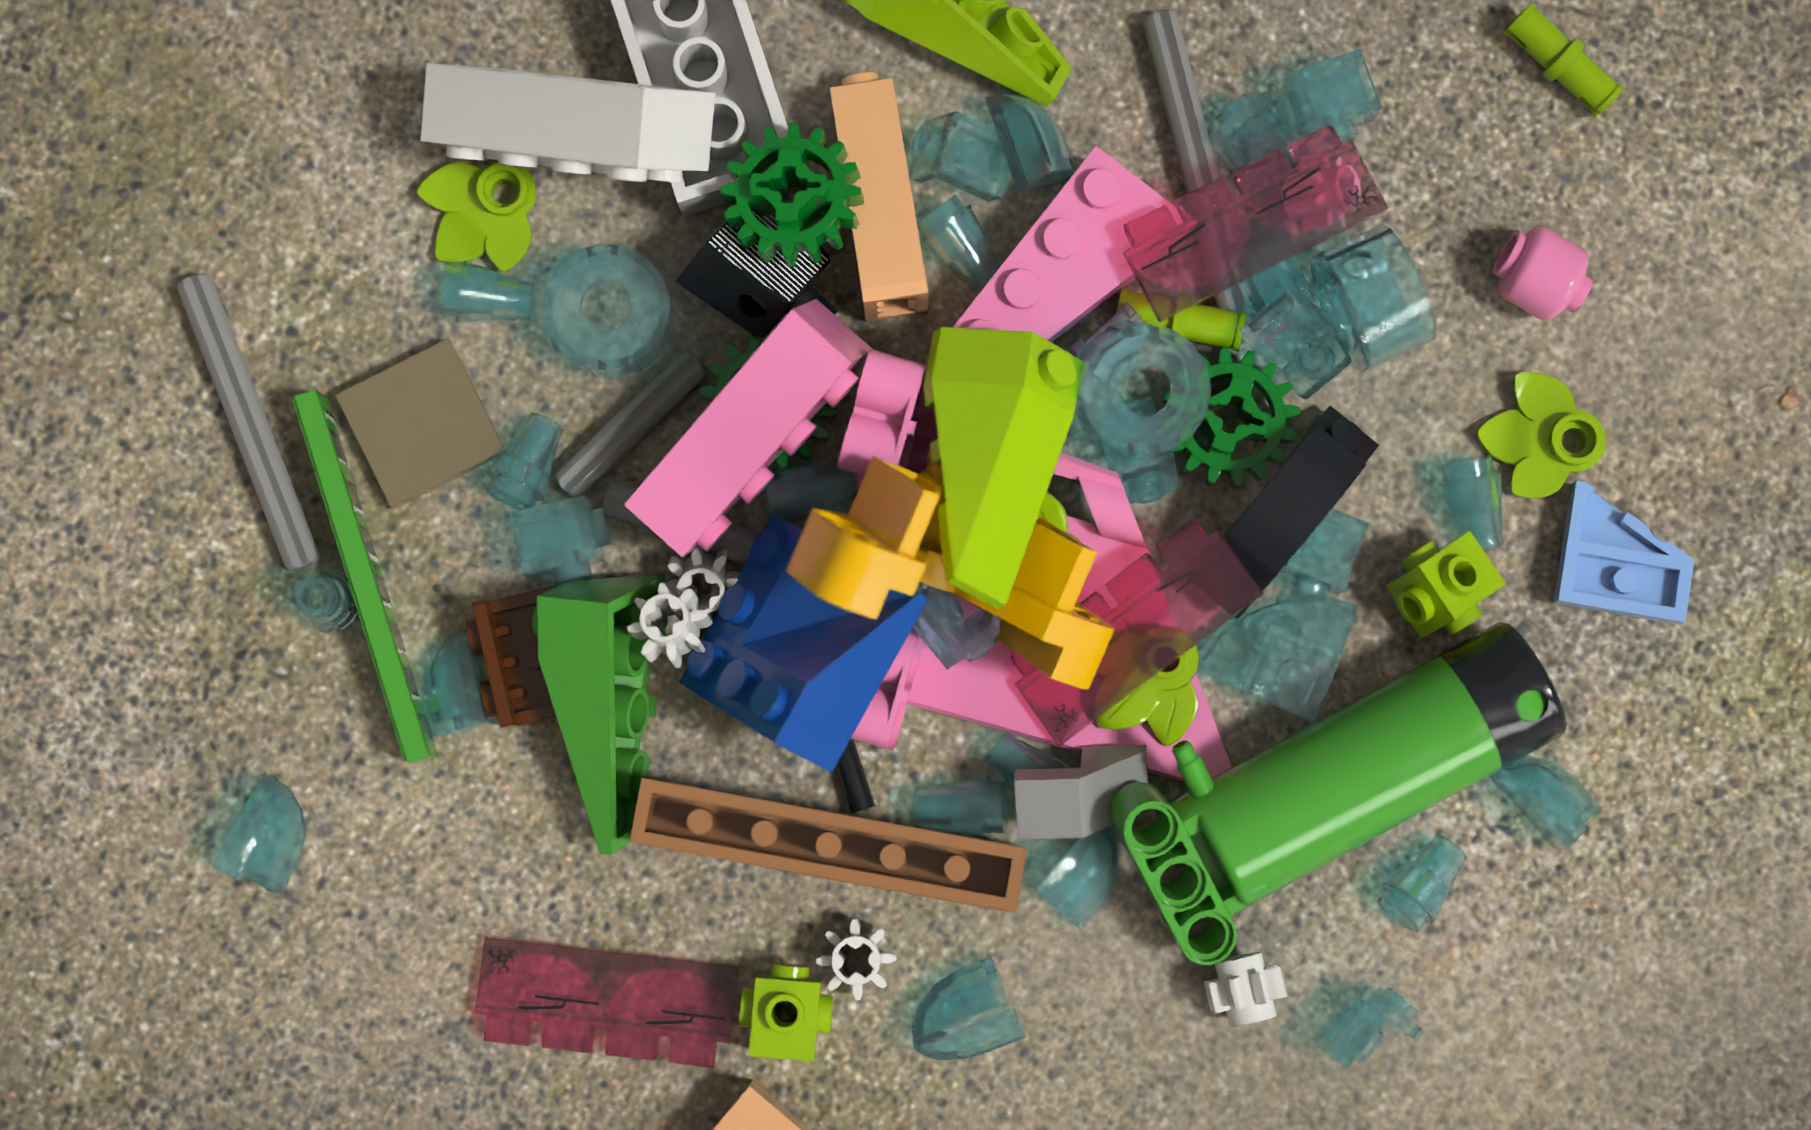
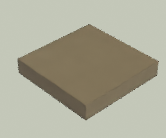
[335,338,507,509]

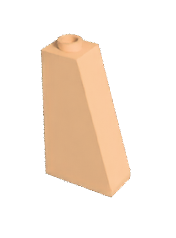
[830,72,928,322]

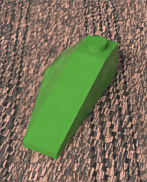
[532,574,666,855]

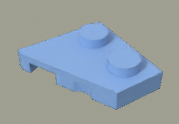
[1553,480,1694,625]

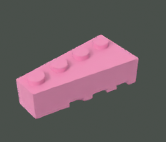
[953,146,1197,343]
[624,299,873,557]

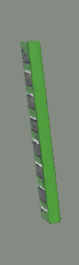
[292,389,439,764]

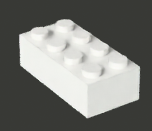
[611,0,788,217]
[420,63,715,182]

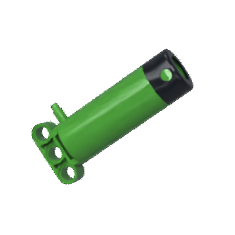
[1109,622,1567,965]

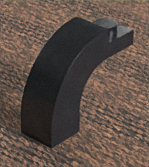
[1188,405,1379,619]

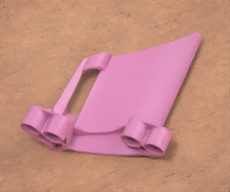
[837,349,1232,783]

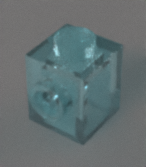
[1277,48,1382,148]
[509,495,612,584]

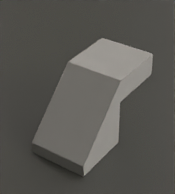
[1014,745,1148,840]

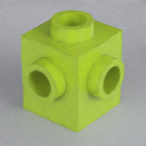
[1386,530,1506,639]
[739,963,833,1062]

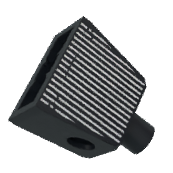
[676,210,838,337]

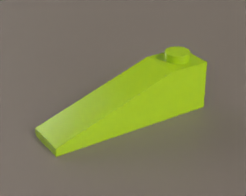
[841,0,1073,106]
[923,327,1083,609]

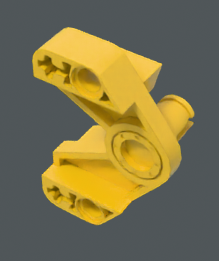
[786,449,1115,689]

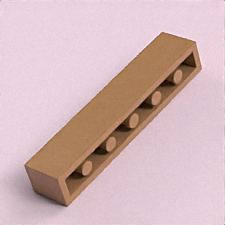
[630,778,1027,913]

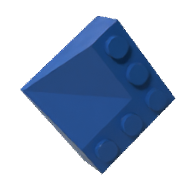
[679,514,929,773]

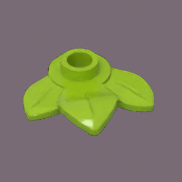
[417,161,537,273]
[1476,372,1606,499]
[1095,626,1199,746]

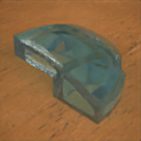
[1196,594,1358,722]

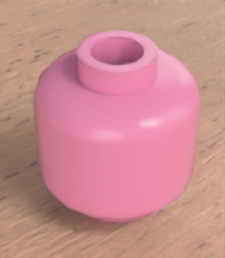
[1492,225,1593,321]

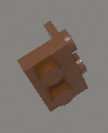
[465,586,557,729]

